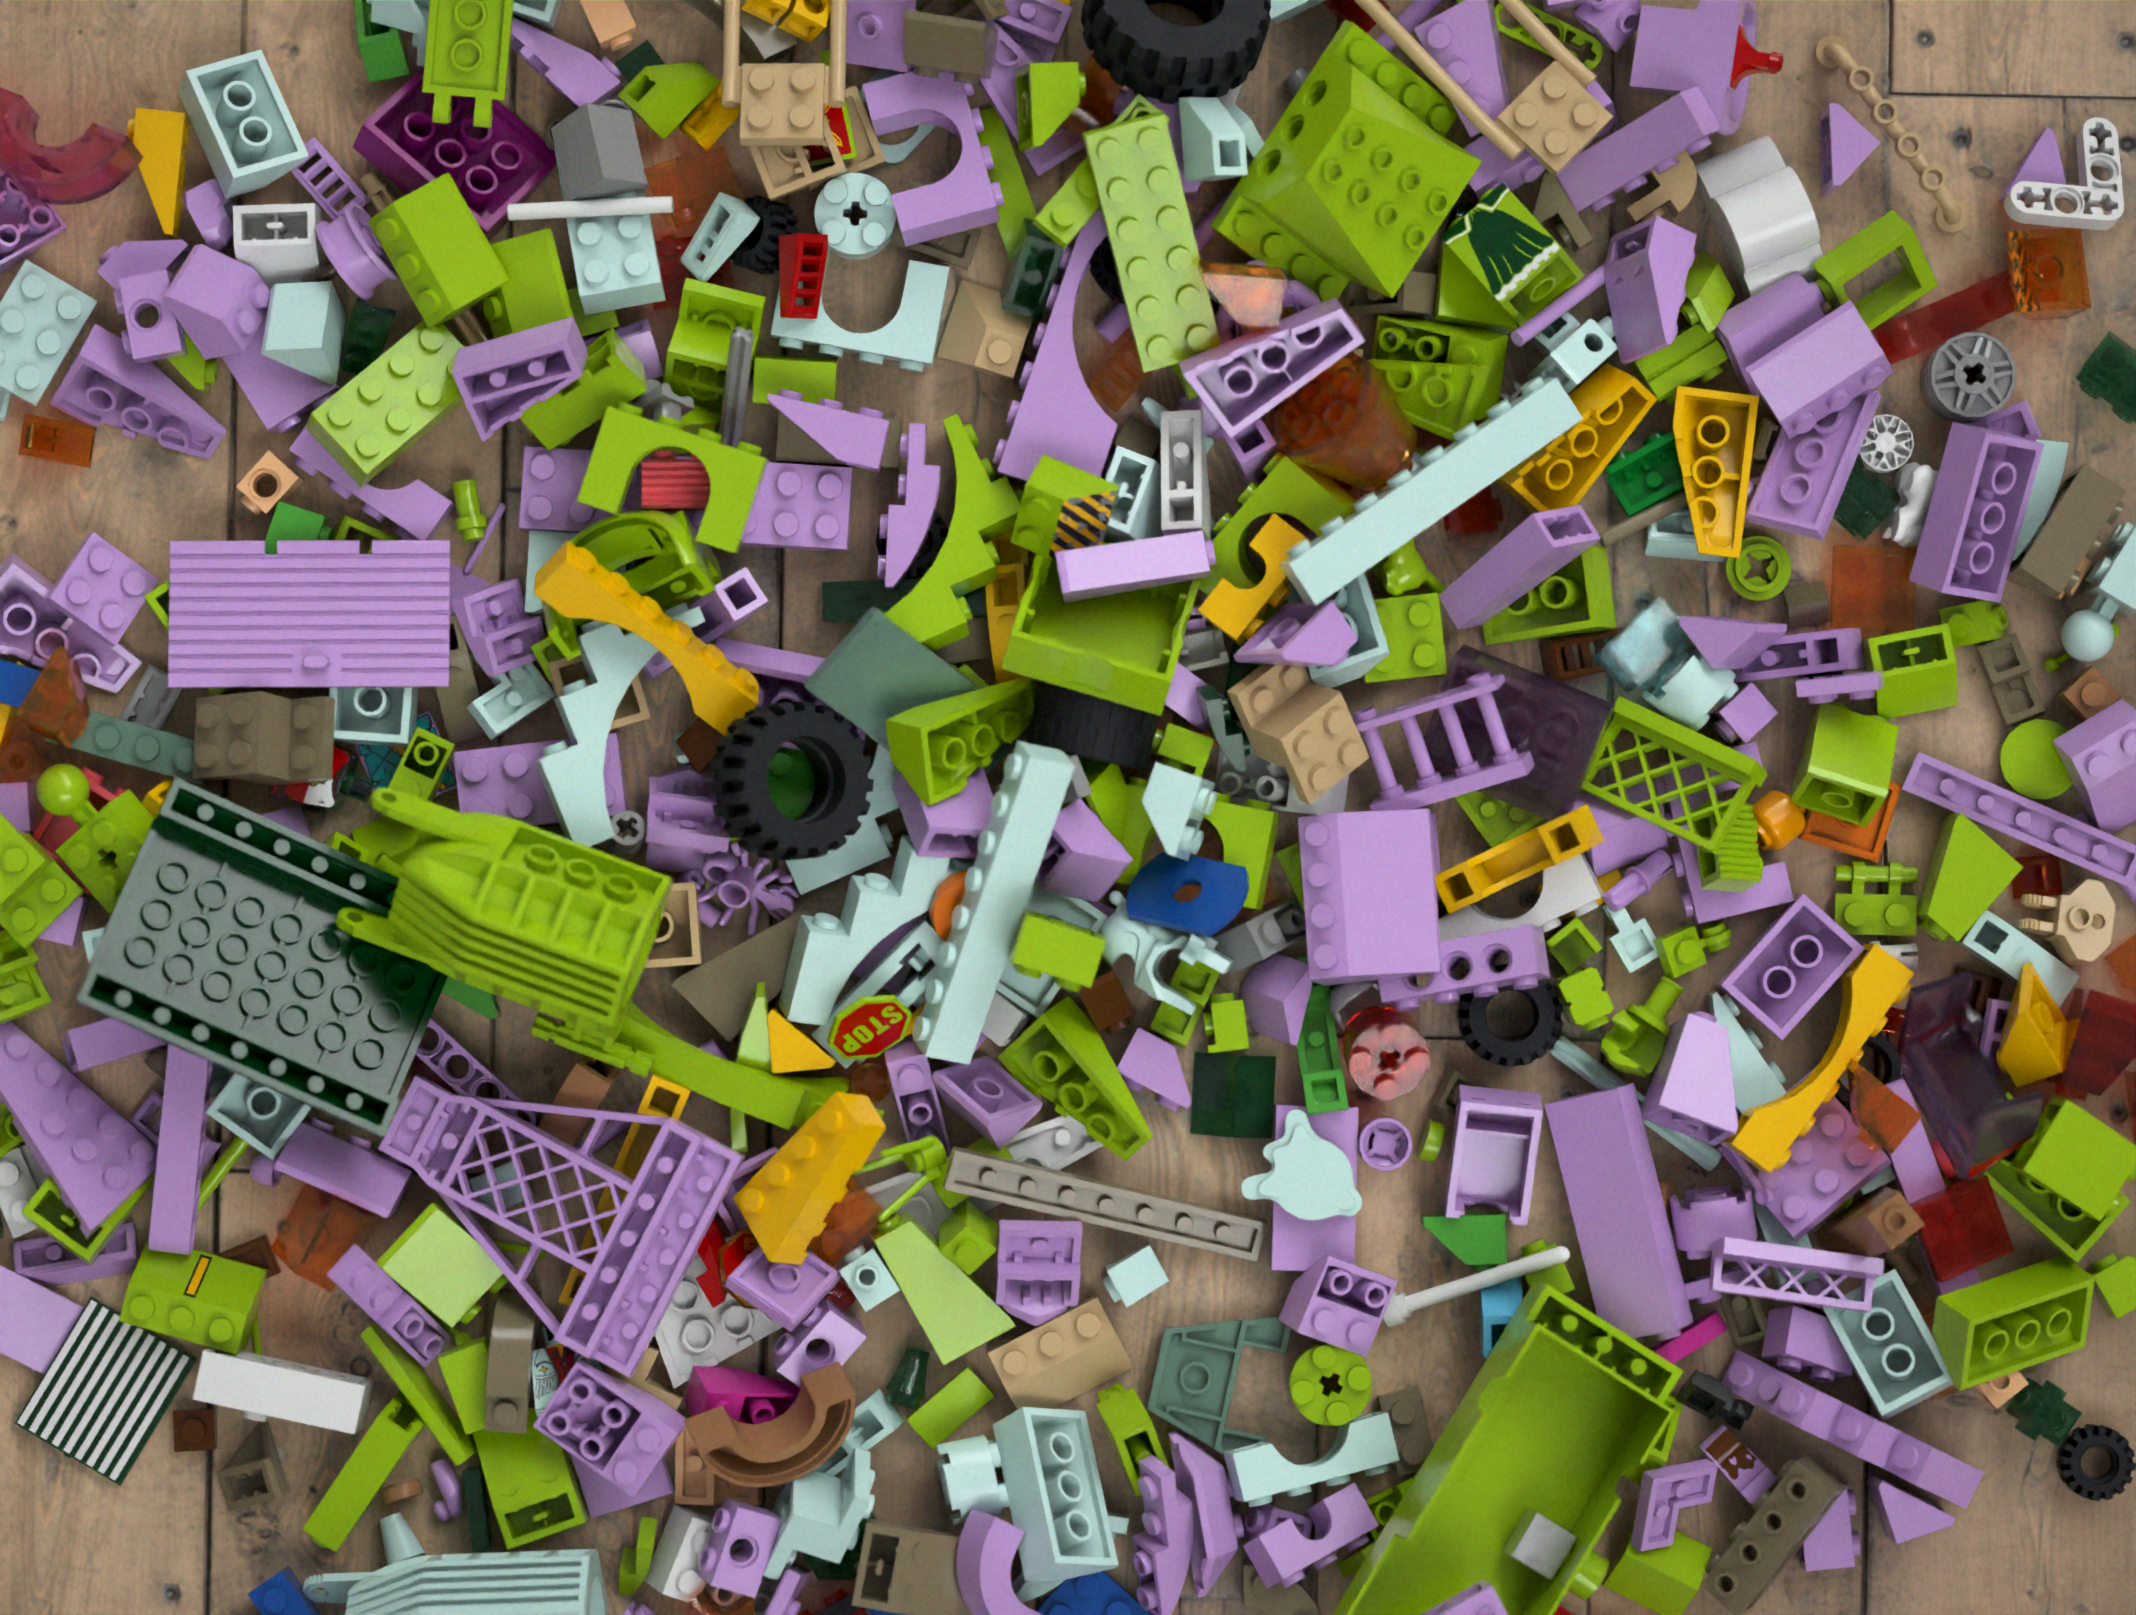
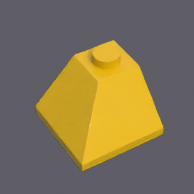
[1996,962,2067,1087]

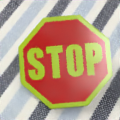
[827,995,912,1059]

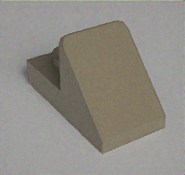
[1531,171,1593,253]

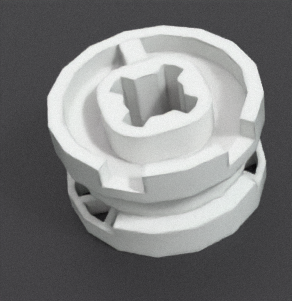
[1857,414,1914,474]

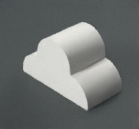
[1695,135,1823,300]

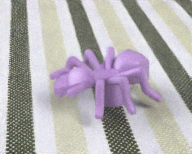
[698,842,800,936]

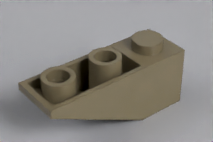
[435,614,488,744]

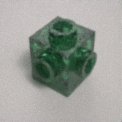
[2005,1378,2082,1447]

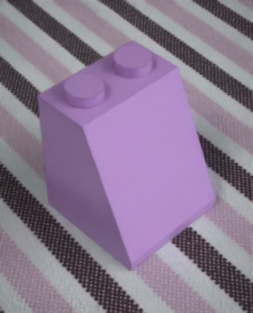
[1641,1011,1738,1146]

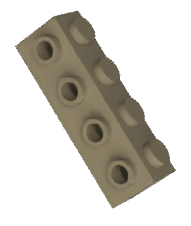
[1701,1455,1847,1615]

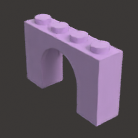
[862,70,1005,247]
[1653,741,1794,924]

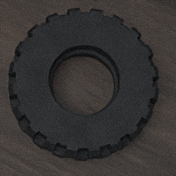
[1081,0,1271,105]

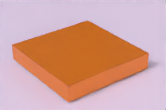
[1798,781,1902,863]

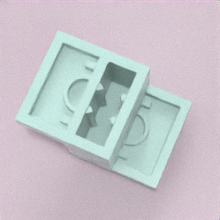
[763,1447,875,1580]

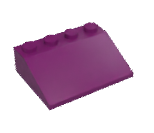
[353,67,557,242]

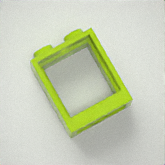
[1811,209,1938,331]

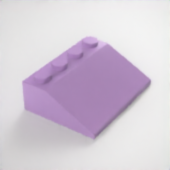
[1298,809,1443,986]

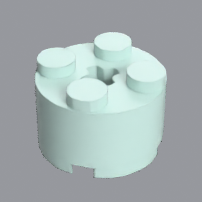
[814,173,898,260]
[1642,642,1739,732]
[935,1435,1009,1526]

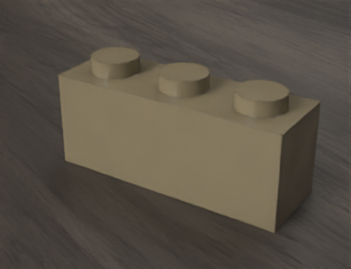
[776,408,902,471]

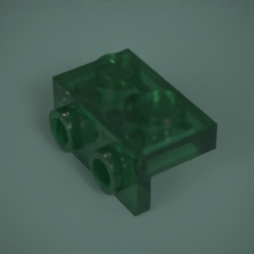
[2076,331,2136,424]

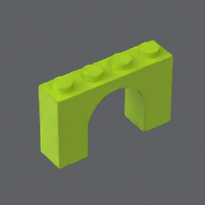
[577,401,769,554]
[1199,447,1357,623]
[1115,776,1280,911]

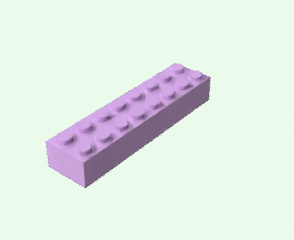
[519,446,854,553]

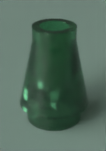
[885,1346,930,1410]

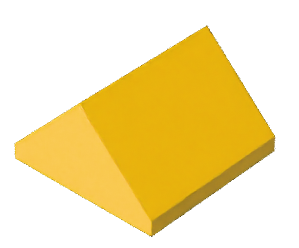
[767,1008,838,1073]

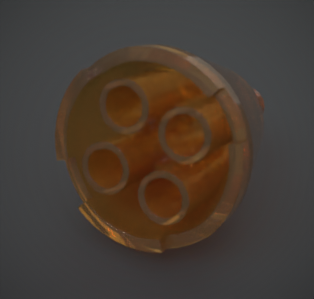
[1274,351,1418,494]

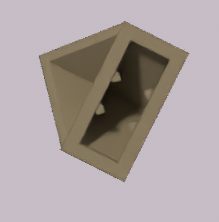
[216,1419,290,1511]

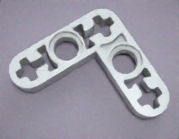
[2004,117,2124,231]

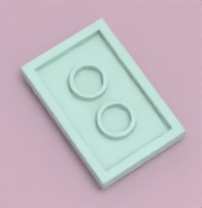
[0,260,98,407]
[996,881,1108,1018]

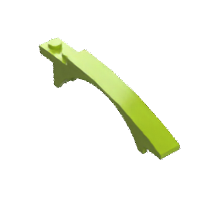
[616,1001,884,1130]

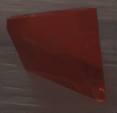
[2012,854,2062,899]

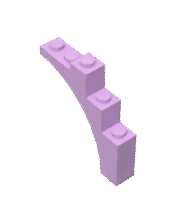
[1721,1349,1984,1509]

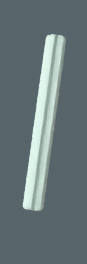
[1549,1036,1722,1171]

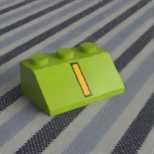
[119,1238,268,1355]

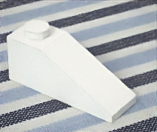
[1160,409,1211,541]

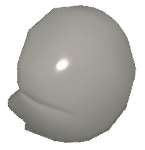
[1328,980,1392,1032]

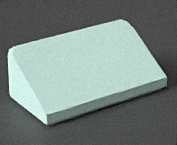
[1645,508,1727,562]

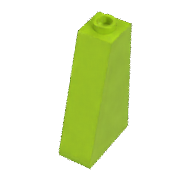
[871,1210,1016,1365]
[302,1391,426,1552]

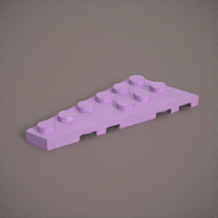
[0,1021,158,1239]

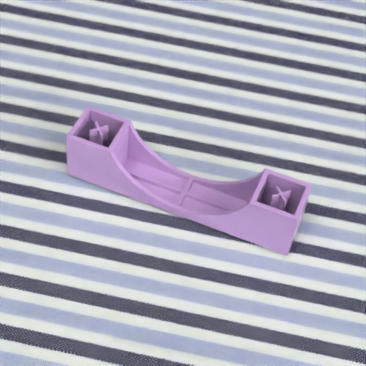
[992,88,1203,486]

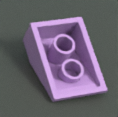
[2052,699,2136,835]

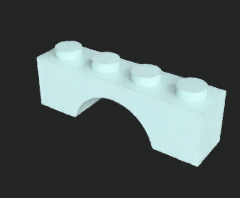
[1223,1411,1400,1507]

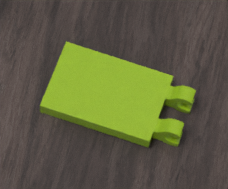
[422,0,514,128]

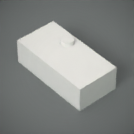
[193,1347,375,1434]

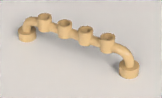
[1814,35,1968,234]

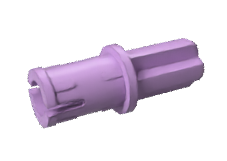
[1603,849,1674,912]

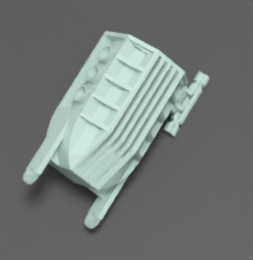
[303,1549,608,1615]

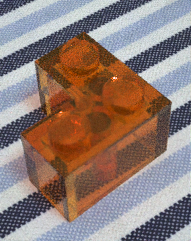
[644,146,743,228]

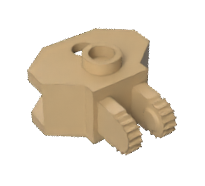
[2018,879,2116,967]

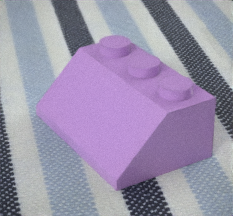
[1745,300,1894,440]
[1715,893,1865,1040]
[274,1116,416,1218]

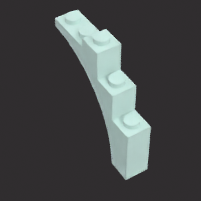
[534,602,705,847]
[785,743,900,896]
[778,835,975,1026]

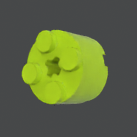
[1288,1341,1372,1426]

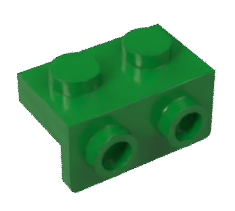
[1604,431,1684,518]

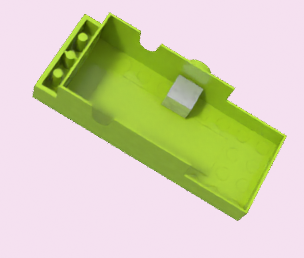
[1332,1281,1683,1615]

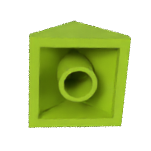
[1602,1519,1712,1615]

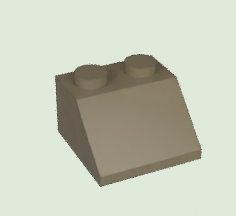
[904,10,999,85]

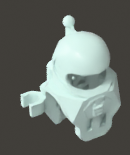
[1100,890,1234,1015]

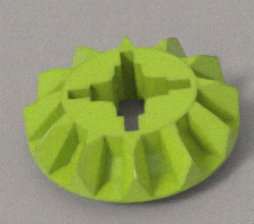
[1725,536,1791,601]

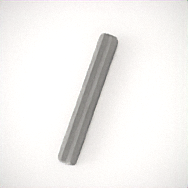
[719,327,754,448]

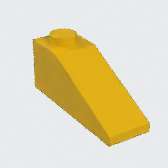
[127,108,191,240]

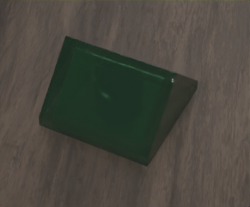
[1190,1052,1276,1138]

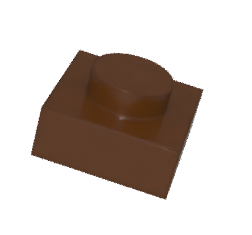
[173,1408,218,1452]

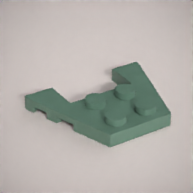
[1147,1316,1291,1455]

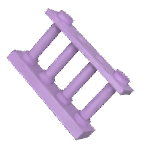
[1352,671,1535,811]

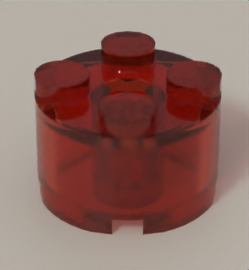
[1342,1005,1431,1102]

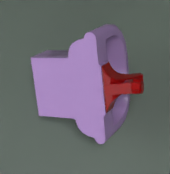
[1629,0,1783,136]

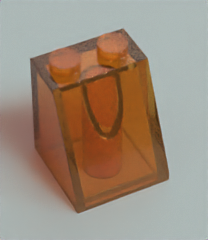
[271,1182,380,1293]

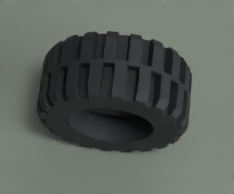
[708,701,874,860]

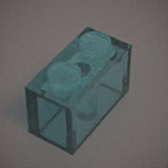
[1593,596,1689,693]

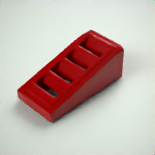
[779,233,828,320]

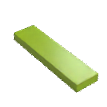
[360,1323,477,1466]

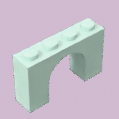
[770,245,950,373]

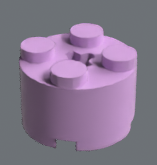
[1669,1184,1758,1259]

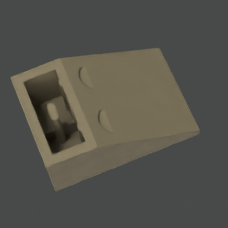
[852,1518,973,1615]

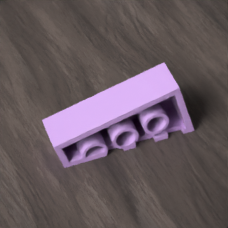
[1178,297,1365,438]

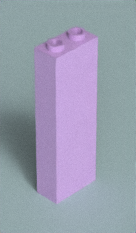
[1545,1083,1694,1344]

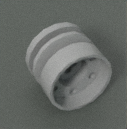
[1921,332,2016,423]

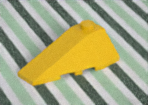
[1672,386,1759,559]

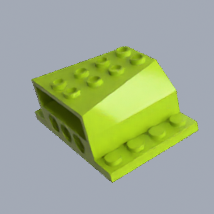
[1209,20,1482,303]

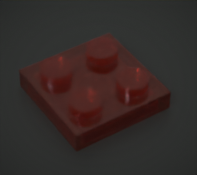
[1910,1173,2014,1282]

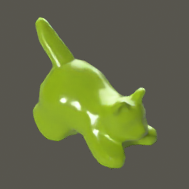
[1372,537,1447,597]

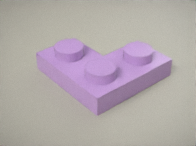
[1795,670,1884,704]
[1631,1458,1718,1552]

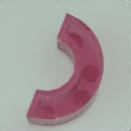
[0,87,143,205]

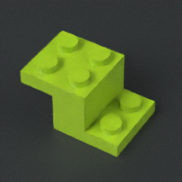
[663,278,766,423]
[0,812,86,949]

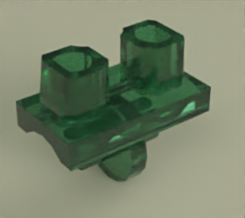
[339,297,396,376]

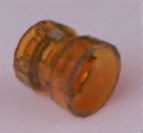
[850,1062,892,1104]

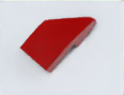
[695,1220,728,1308]

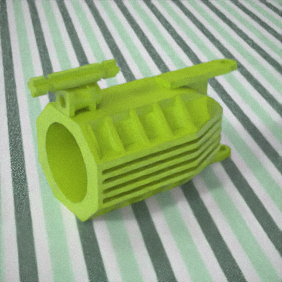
[336,787,672,1078]

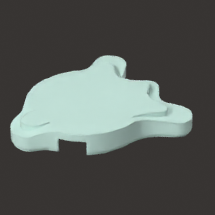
[1241,1109,1363,1221]

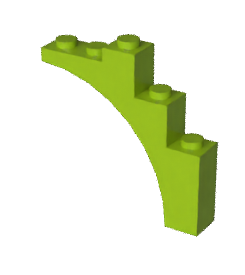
[884,413,1023,652]

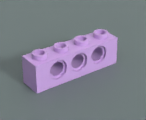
[1378,924,1550,1012]

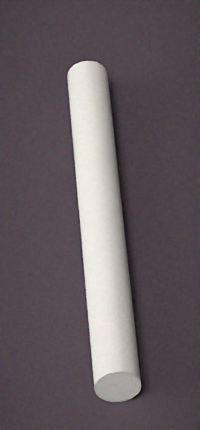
[507,196,674,221]

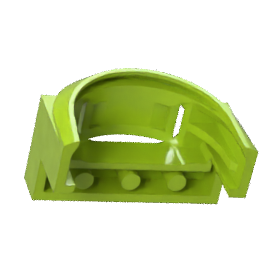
[541,509,723,661]

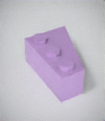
[1413,0,1511,137]
[452,317,588,442]

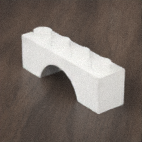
[1439,852,1604,969]

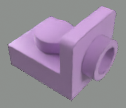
[1243,1503,1313,1541]

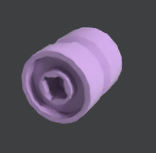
[1357,1116,1412,1171]

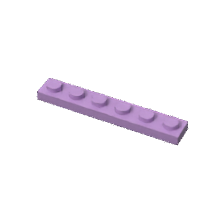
[1901,752,2136,887]

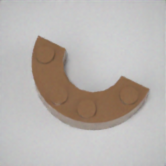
[684,1362,856,1487]

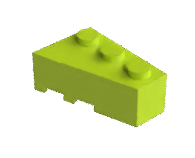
[520,328,647,451]

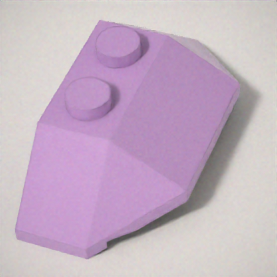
[1168,1430,1244,1598]

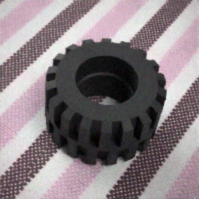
[1457,964,1563,1067]

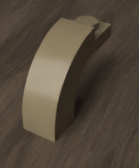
[485,1289,542,1434]

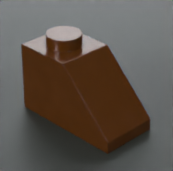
[1079,969,1135,1035]

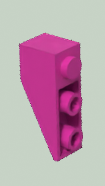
[684,1366,800,1424]

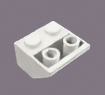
[233,203,323,292]

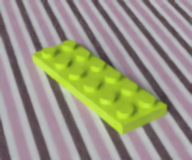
[1082,111,1221,373]

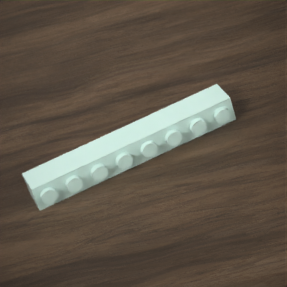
[1279,376,1583,606]
[912,741,1075,1065]

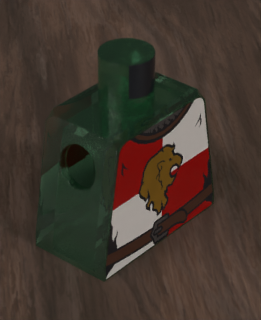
[269,743,374,811]

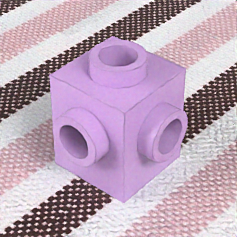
[1573,0,1641,52]

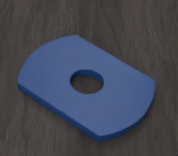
[1126,851,1249,937]

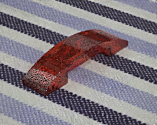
[1871,270,2014,365]

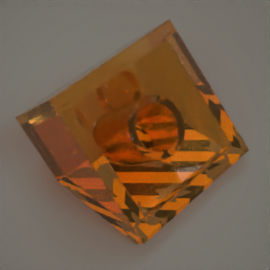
[2004,228,2091,320]

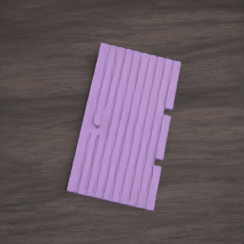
[168,540,451,688]

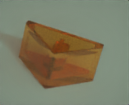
[18,414,96,468]

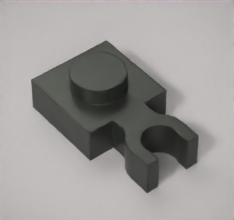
[1676,1370,1755,1430]

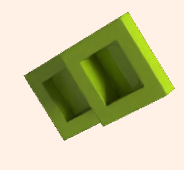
[1148,959,1220,1049]

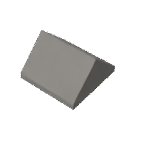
[551,103,649,201]

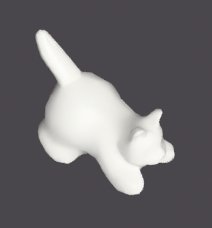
[1880,462,1939,548]

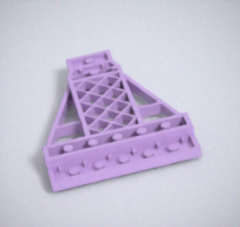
[378,1075,745,1377]

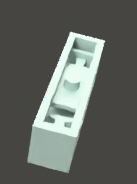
[811,913,945,1069]

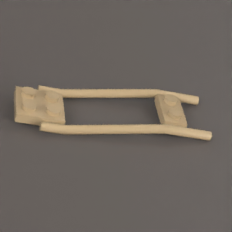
[721,0,847,145]
[1353,0,1614,177]

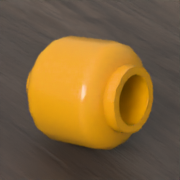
[1752,790,1806,851]

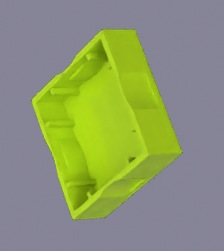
[1001,542,1201,716]

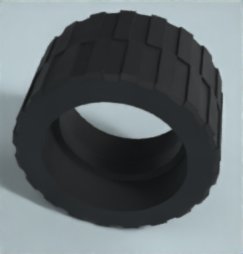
[1027,680,1158,770]

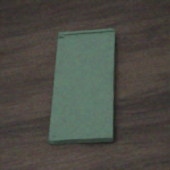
[804,607,1030,776]

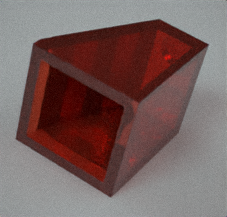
[2046,988,2136,1101]

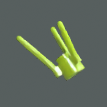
[852,1135,947,1222]

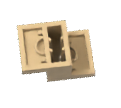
[739,85,887,201]
[1227,664,1370,805]

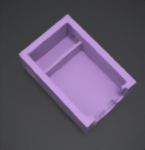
[1444,1085,1543,1226]

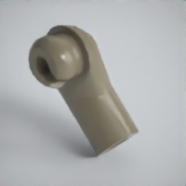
[1883,1233,1922,1287]

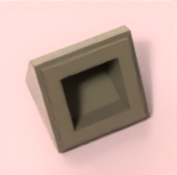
[1751,419,1781,466]
[1782,581,1829,628]

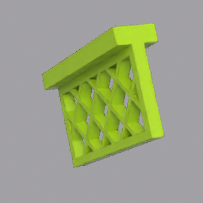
[1576,696,1768,855]

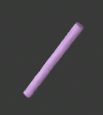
[1510,263,1605,347]

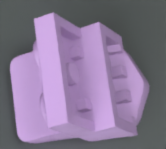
[645,765,729,873]
[995,1220,1083,1326]

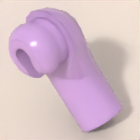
[679,870,723,929]
[430,1458,463,1522]

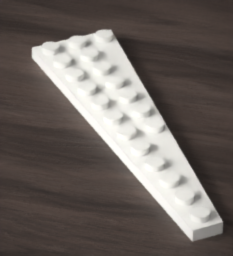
[654,1115,1103,1388]

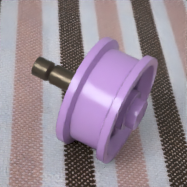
[301,201,400,300]

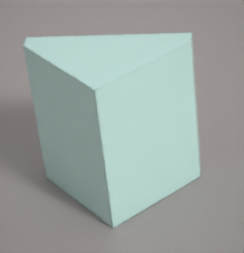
[261,281,346,385]

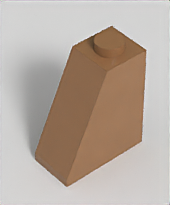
[537,1055,627,1159]

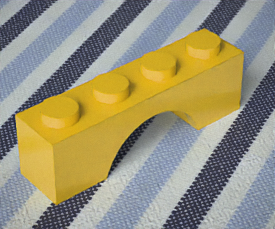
[1435,804,1605,914]

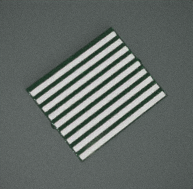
[14,1296,197,1486]

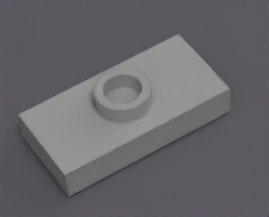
[119,664,185,731]

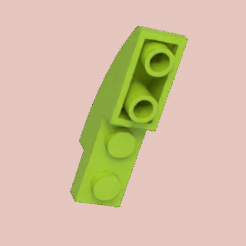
[1032,94,1171,250]

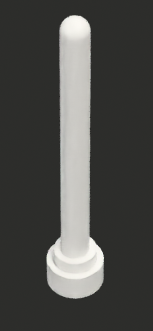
[1383,1246,1570,1328]

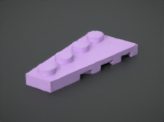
[977,16,1101,177]

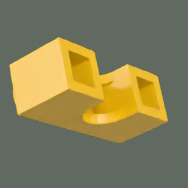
[1198,513,1312,646]

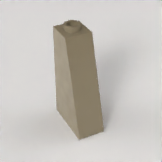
[671,909,821,1042]

